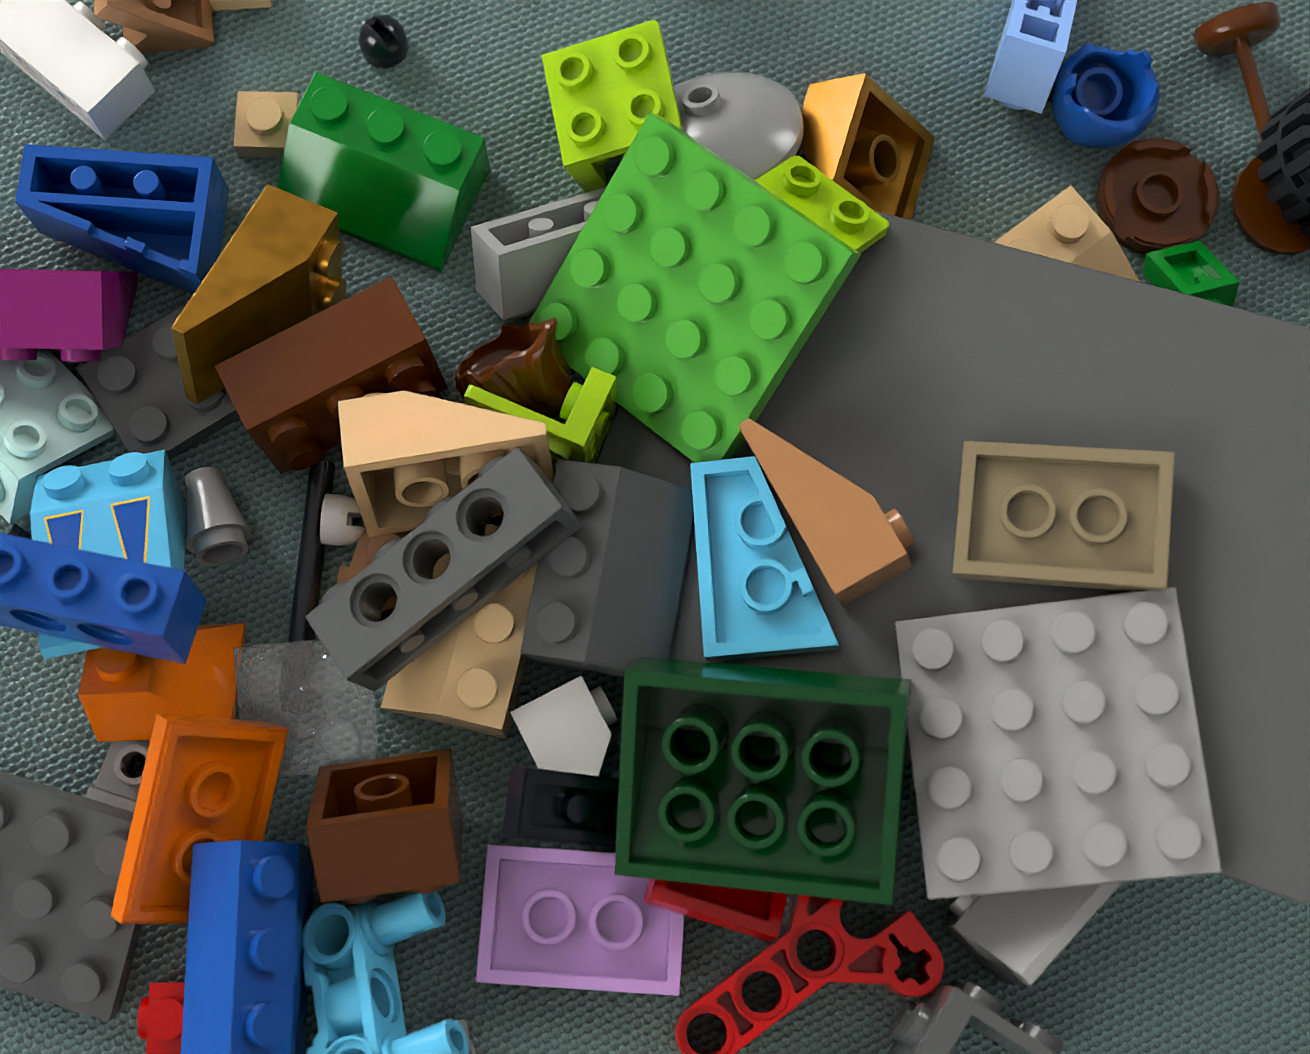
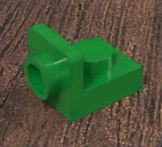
[1142,241,1240,307]

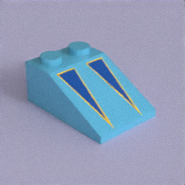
[30,450,187,659]

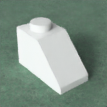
[510,676,618,776]

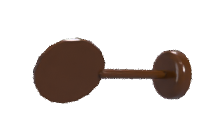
[1193,2,1310,255]

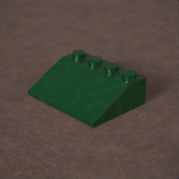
[614,657,911,905]

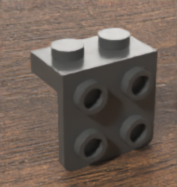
[888,980,1065,1054]

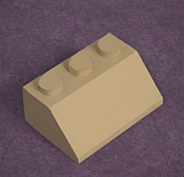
[381,524,538,739]

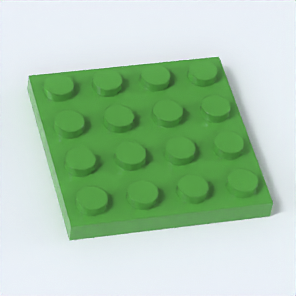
[529,112,862,463]

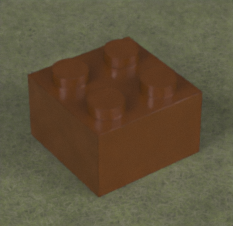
[306,748,463,904]

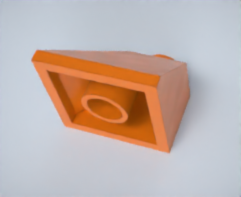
[78,623,247,742]

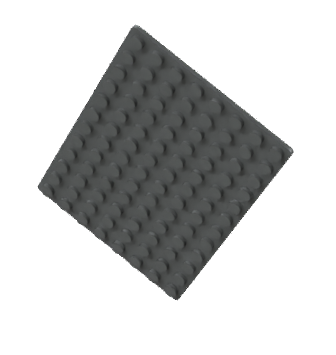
[596,210,1310,904]

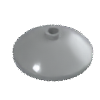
[623,72,804,180]

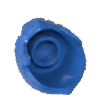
[1050,43,1159,148]

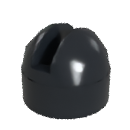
[359,14,408,68]

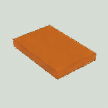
[110,713,289,924]

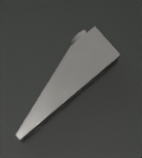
[471,187,606,320]

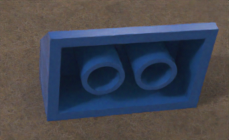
[181,840,313,1054]

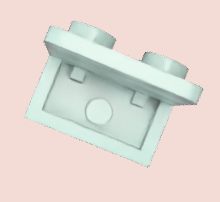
[0,349,115,524]

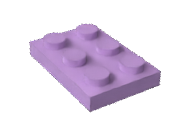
[476,845,684,996]

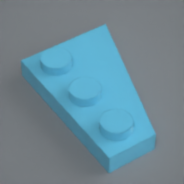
[690,456,840,662]

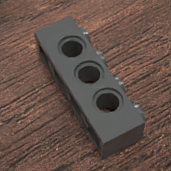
[305,447,583,692]

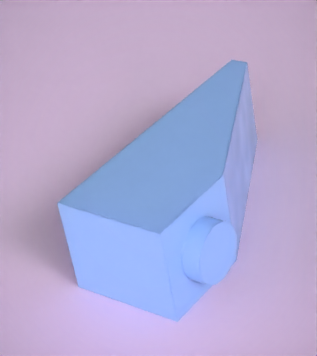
[984,0,1077,114]

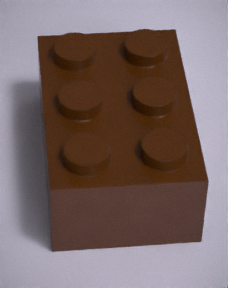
[215,276,448,474]

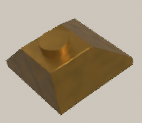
[800,73,935,220]

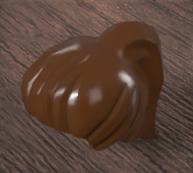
[455,318,572,418]

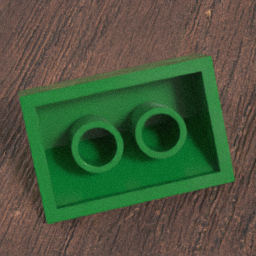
[277,72,490,273]

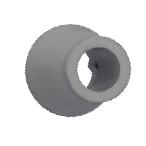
[184,467,251,566]

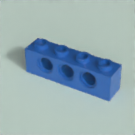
[0,533,207,664]

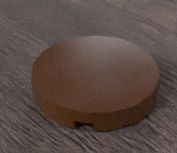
[1095,137,1220,255]

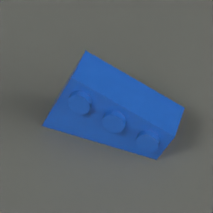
[15,144,229,294]

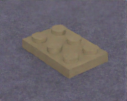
[953,441,1175,592]

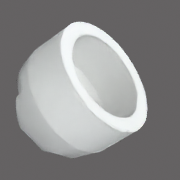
[320,494,366,546]

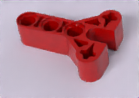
[674,894,944,1054]

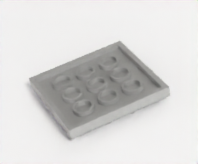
[895,587,1221,900]

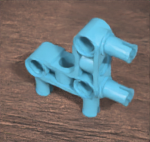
[302,891,469,1054]

